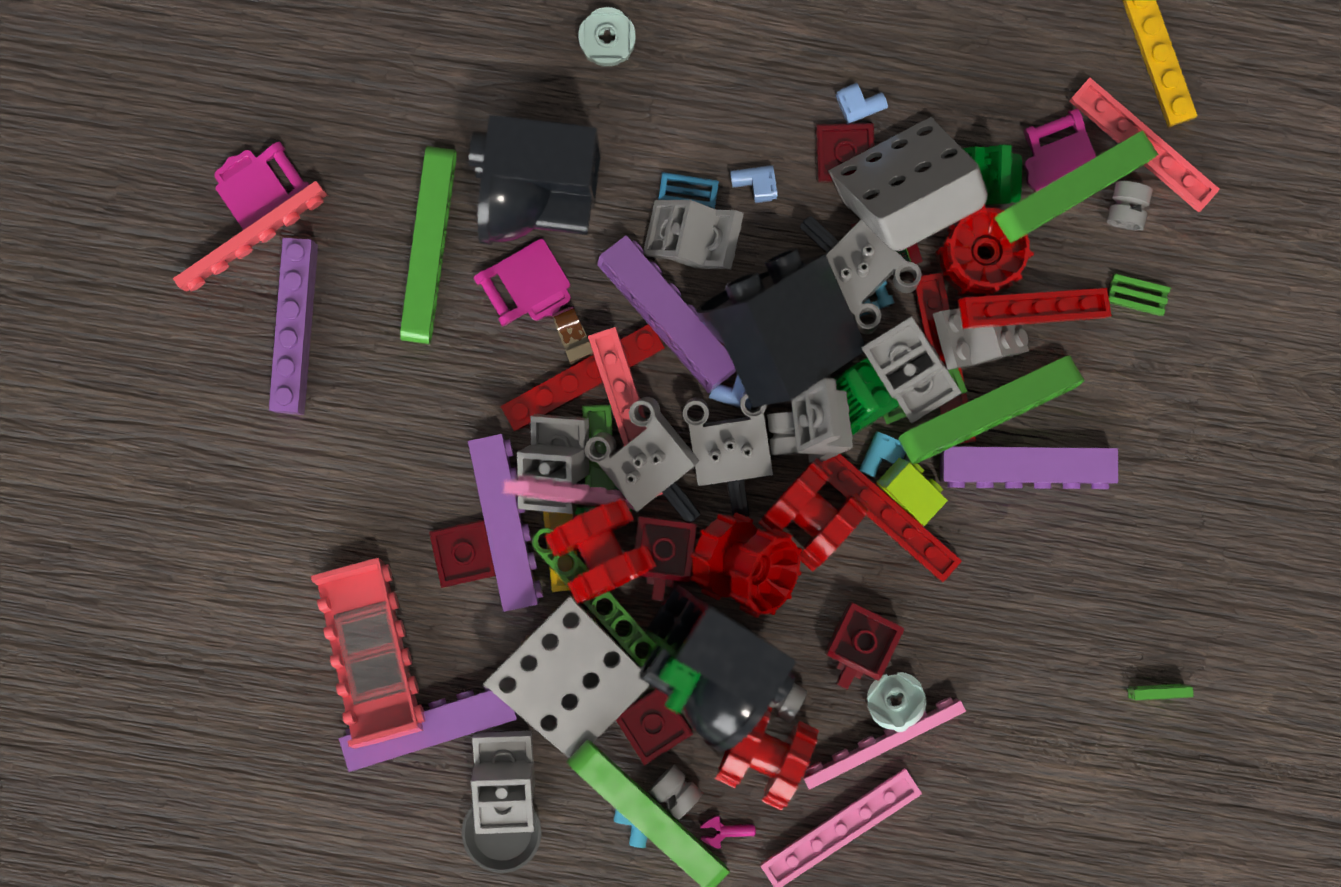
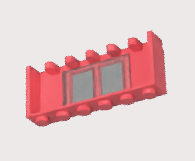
[311,558,425,749]

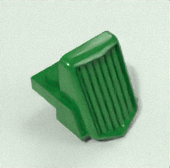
[962,145,1022,206]
[832,358,900,435]

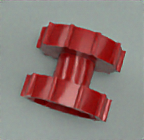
[936,204,1034,296]
[758,458,871,572]
[545,498,657,604]
[691,513,802,618]
[715,706,819,811]

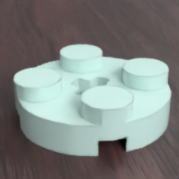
[578,7,636,66]
[867,672,927,732]

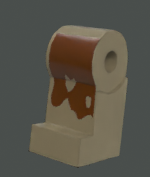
[552,306,594,365]

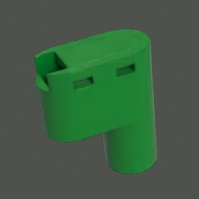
[658,656,701,713]

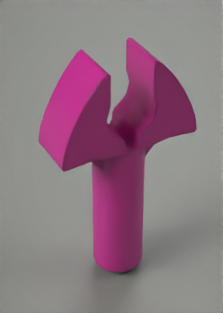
[700,815,756,849]

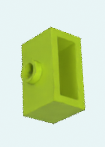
[876,457,948,526]

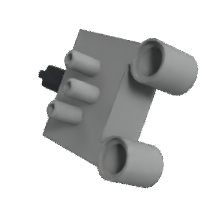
[800,216,921,334]
[683,391,773,518]
[585,397,700,523]

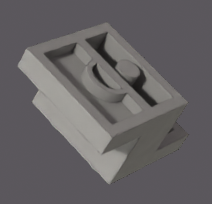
[643,200,744,270]
[933,308,1029,370]
[862,316,962,424]
[791,379,853,463]
[517,414,589,514]
[471,731,535,834]

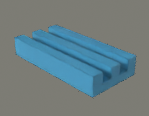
[658,172,719,209]

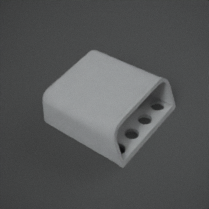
[828,116,987,251]
[483,596,649,758]

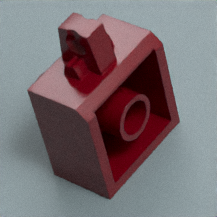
[635,517,697,601]
[824,602,905,690]

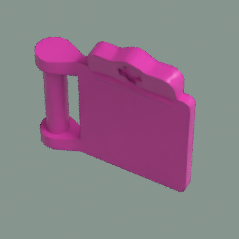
[1024,108,1096,192]
[214,142,310,230]
[473,239,570,327]

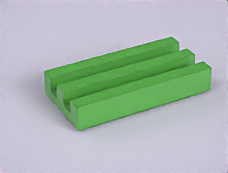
[1108,274,1171,316]
[1127,684,1193,700]

